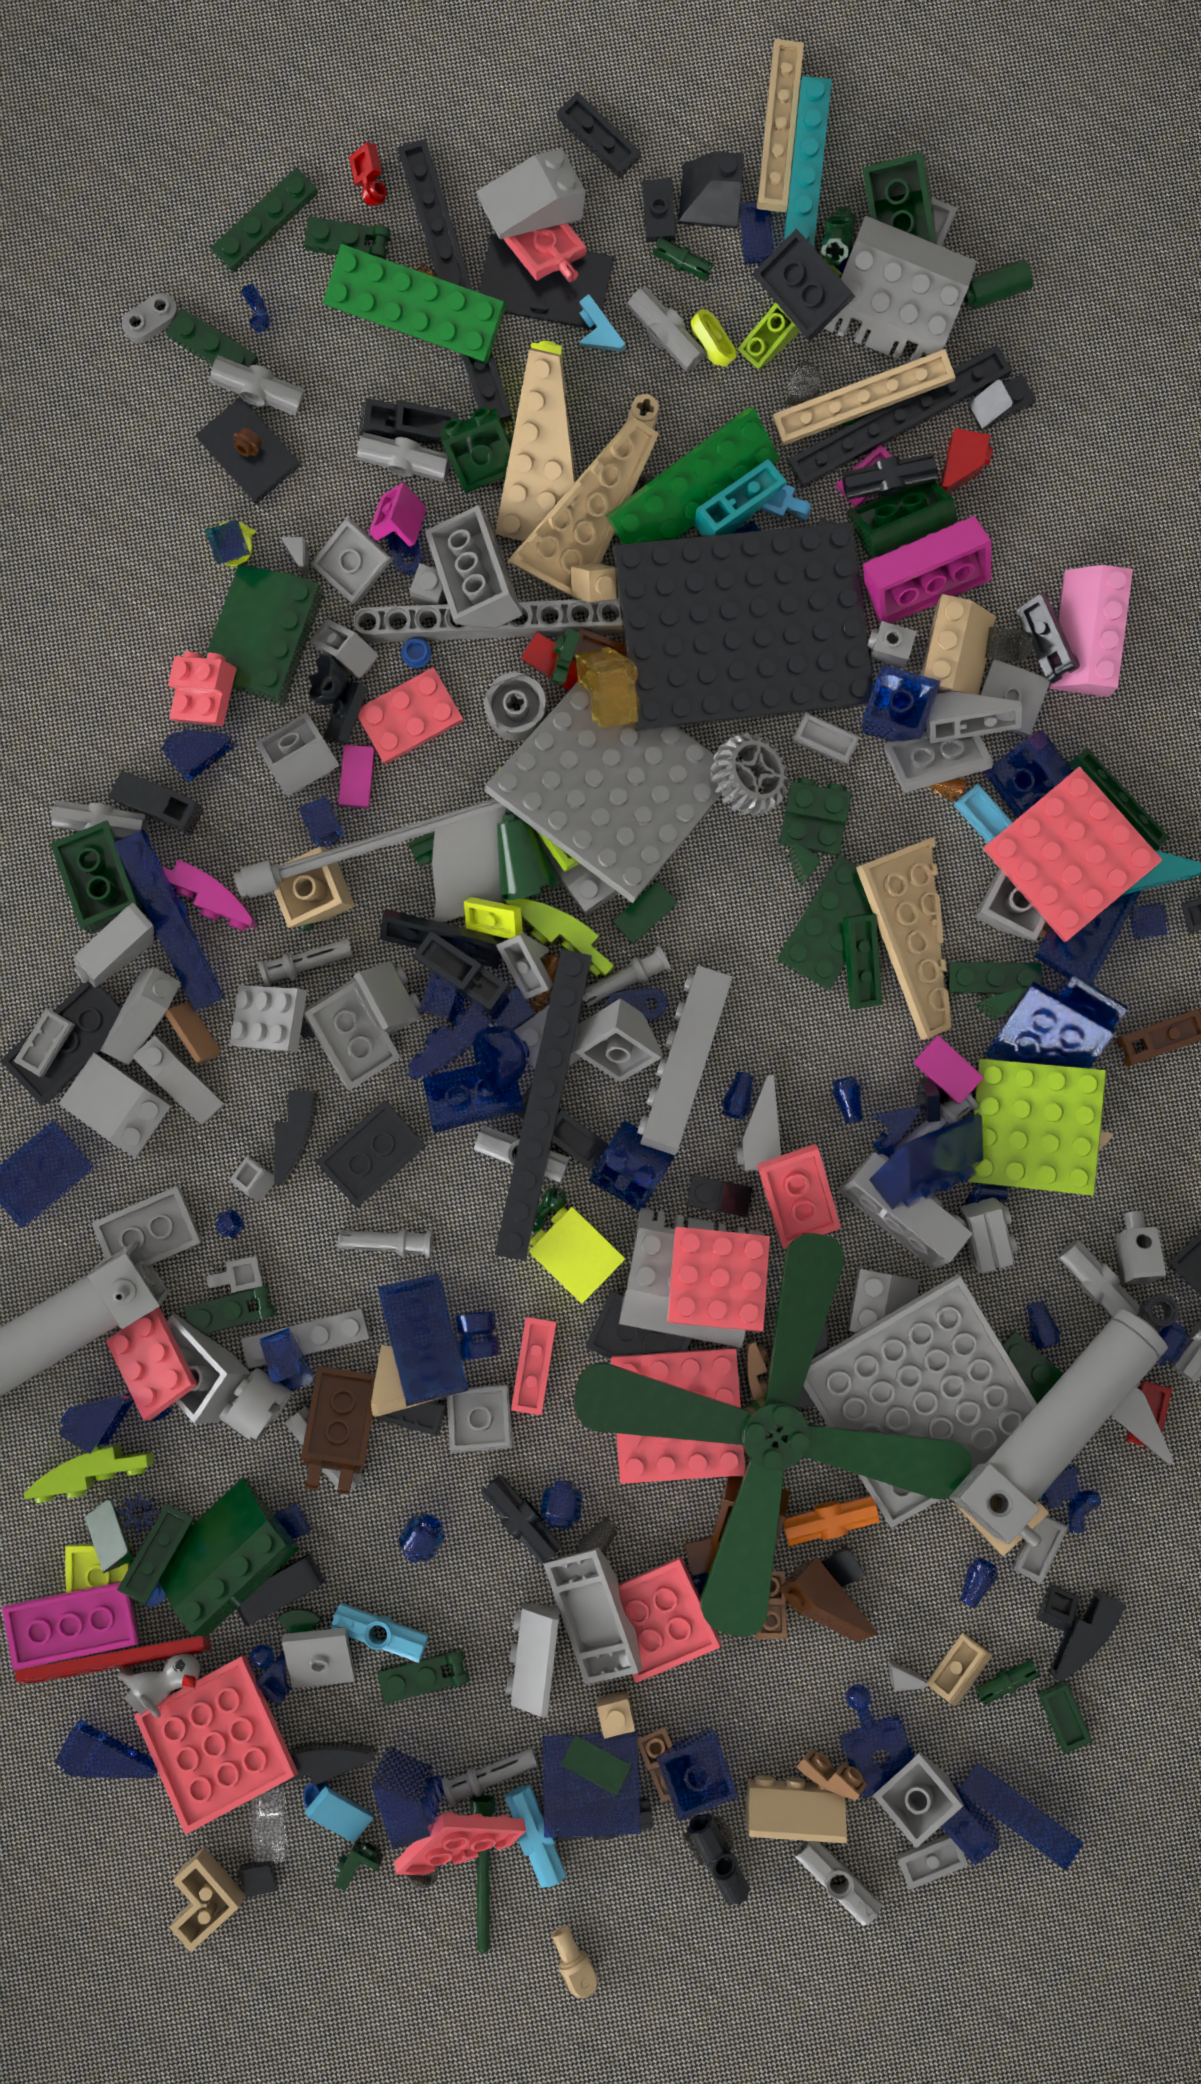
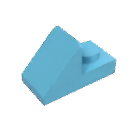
[579,294,626,352]

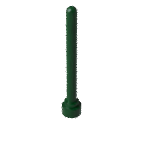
[470,1795,496,1954]

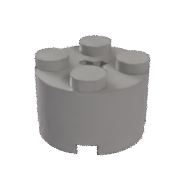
[484,672,547,741]
[219,1367,292,1444]

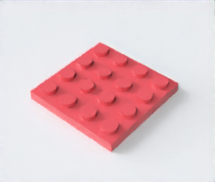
[983,766,1163,942]
[611,1347,745,1484]
[134,1655,299,1835]

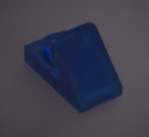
[869,1107,920,1158]
[260,1328,314,1391]

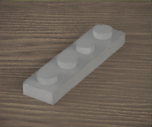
[241,1308,370,1369]

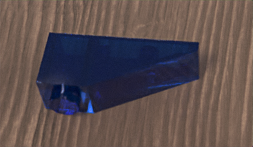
[54,1720,158,1778]

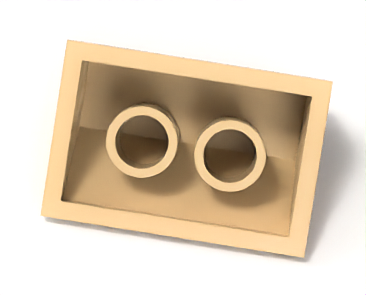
[917,594,996,695]
[745,1775,847,1843]

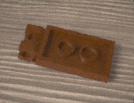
[301,1366,376,1495]

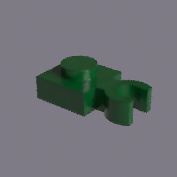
[550,629,580,686]

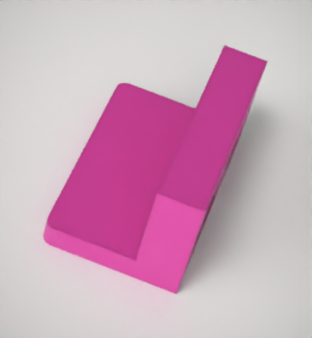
[369,482,427,547]
[914,1035,984,1104]

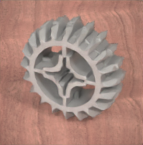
[710,733,790,816]

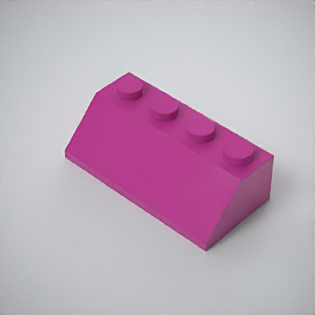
[863,516,991,625]

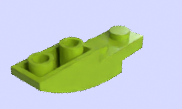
[737,253,842,370]
[506,898,614,977]
[24,1443,154,1503]

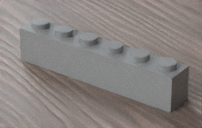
[637,965,733,1155]

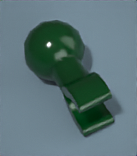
[533,1187,566,1232]

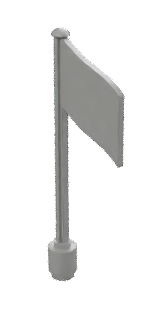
[233,799,509,923]

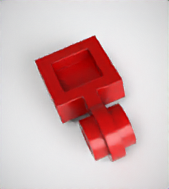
[349,142,387,206]

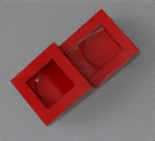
[521,632,589,692]

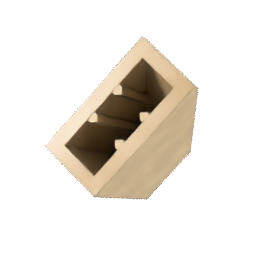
[371,1345,461,1416]

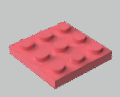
[667,1227,770,1332]
[618,1557,722,1683]

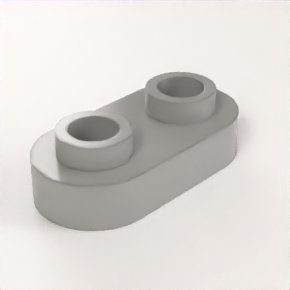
[122,293,179,343]

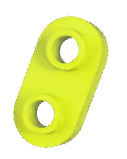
[691,309,737,367]

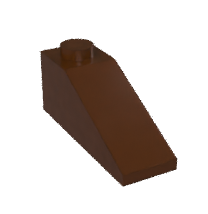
[779,1557,877,1642]

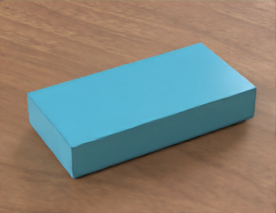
[954,783,1013,843]
[305,1786,374,1843]

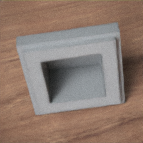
[282,537,309,576]
[229,1155,274,1202]
[888,1660,926,1691]

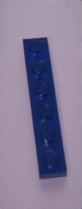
[113,830,225,1011]

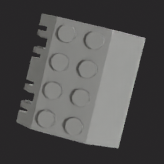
[824,216,977,362]
[619,1208,762,1348]

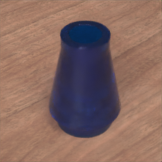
[721,1072,754,1120]
[831,1076,863,1123]
[1026,1301,1062,1349]
[960,1557,998,1608]

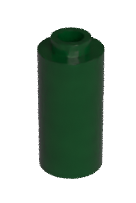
[964,259,1033,310]

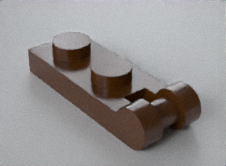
[1115,1008,1201,1067]

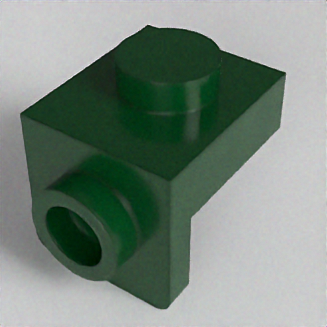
[333,1841,383,1891]

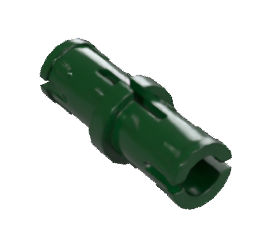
[652,236,714,282]
[974,1658,1040,1707]

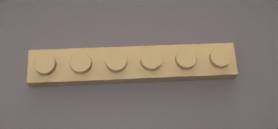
[756,39,804,213]
[773,349,955,446]

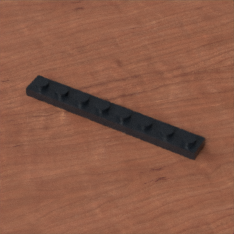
[788,345,1012,489]

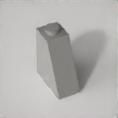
[74,903,154,988]

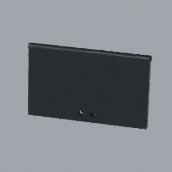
[479,234,615,330]

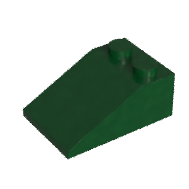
[862,152,937,245]
[50,820,148,934]

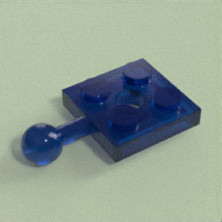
[839,1684,914,1799]

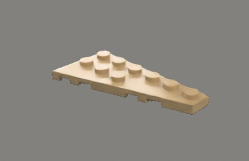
[495,348,576,541]
[507,418,659,600]
[856,837,952,1040]

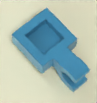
[759,485,812,521]

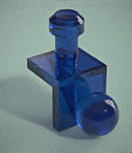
[250,1644,292,1706]

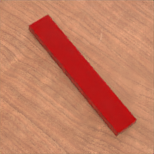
[15,1636,211,1685]

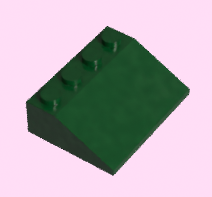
[205,564,324,706]
[159,1477,300,1637]

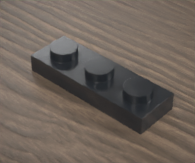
[557,92,641,178]

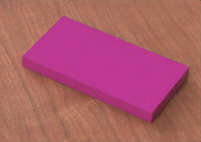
[2,1581,140,1670]

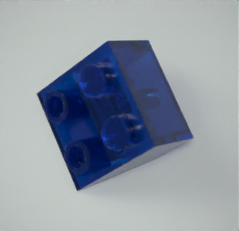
[588,1120,675,1211]

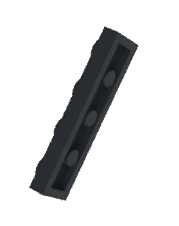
[380,909,504,969]

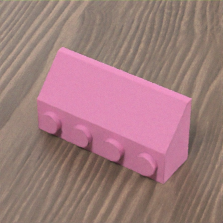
[1049,565,1133,697]

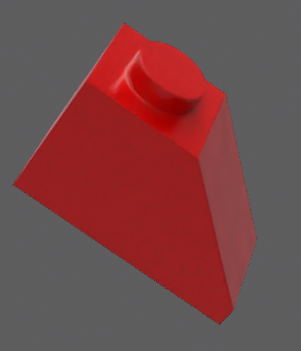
[940,428,993,494]

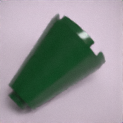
[497,812,561,900]

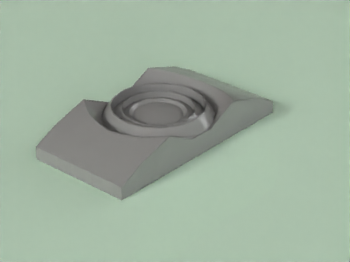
[543,1548,642,1685]

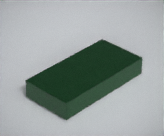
[612,880,678,945]
[1036,1680,1093,1754]
[561,1735,632,1796]

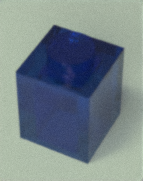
[298,796,345,847]

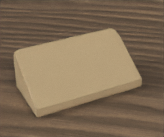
[926,1632,993,1706]

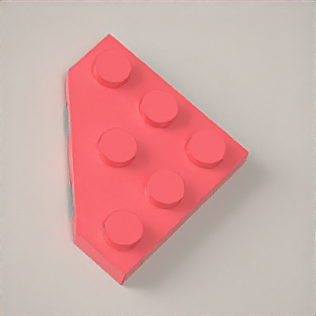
[394,1812,526,1875]

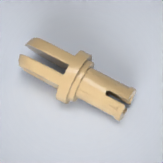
[550,1925,598,1999]

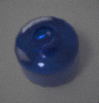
[1156,1317,1189,1366]
[540,1480,583,1528]
[398,1514,445,1563]

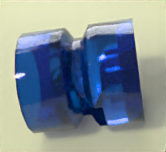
[455,1311,500,1360]

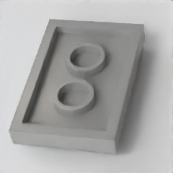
[884,732,992,793]
[303,978,401,1091]
[230,985,307,1053]
[91,1186,203,1266]

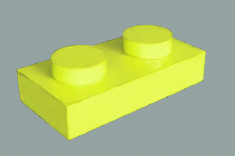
[464,897,523,939]

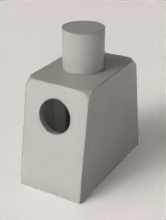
[1116,1211,1166,1286]

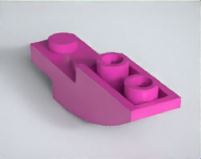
[140,860,258,931]

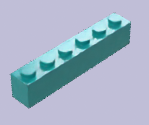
[783,76,832,248]

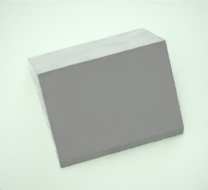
[873,1753,964,1848]

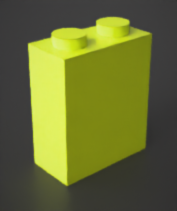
[528,1206,625,1304]

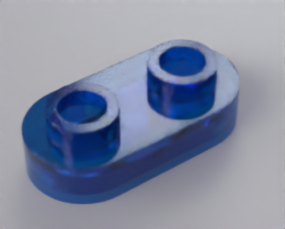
[386,531,423,575]
[606,988,667,1020]

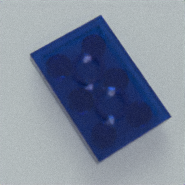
[422,1055,525,1133]
[0,1121,95,1228]

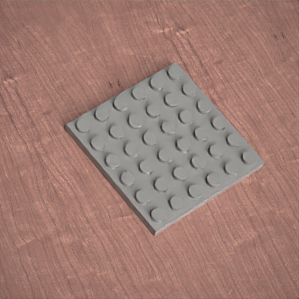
[484,667,722,903]
[803,1274,1037,1528]

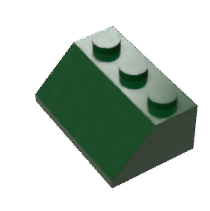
[847,481,958,559]

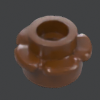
[233,428,262,457]

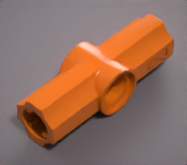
[783,1495,880,1546]

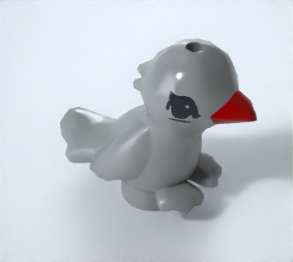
[117,1653,200,1718]

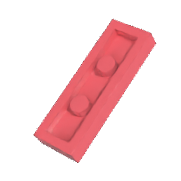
[511,1316,557,1415]

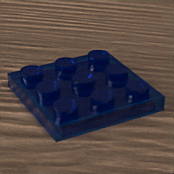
[985,981,1116,1069]
[542,1732,641,1838]

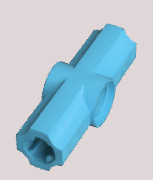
[331,1603,429,1663]
[505,1784,567,1888]

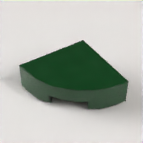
[276,1609,322,1633]

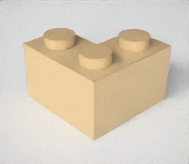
[169,1847,245,1952]

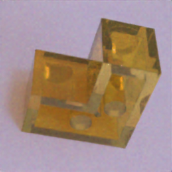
[575,647,640,729]

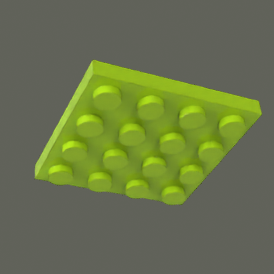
[967,1059,1107,1196]

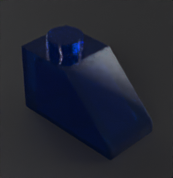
[161,729,236,782]

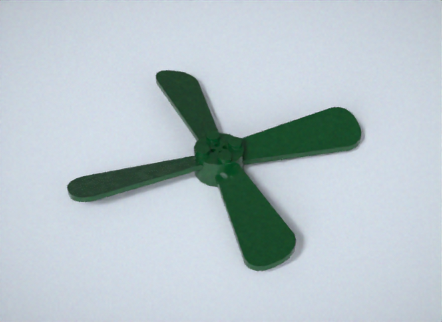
[574,1233,972,1637]

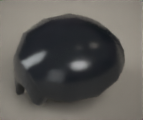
[308,654,348,705]

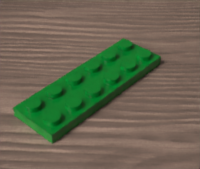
[322,244,507,363]
[605,407,780,545]

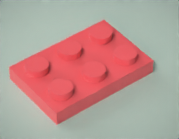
[358,667,464,765]
[756,1144,841,1249]
[106,1307,198,1421]

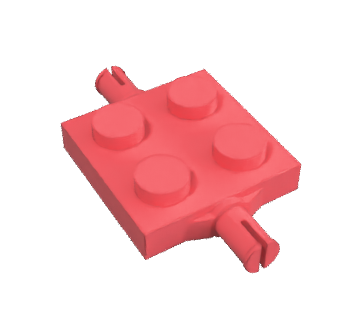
[504,223,587,282]

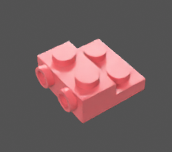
[168,651,237,726]

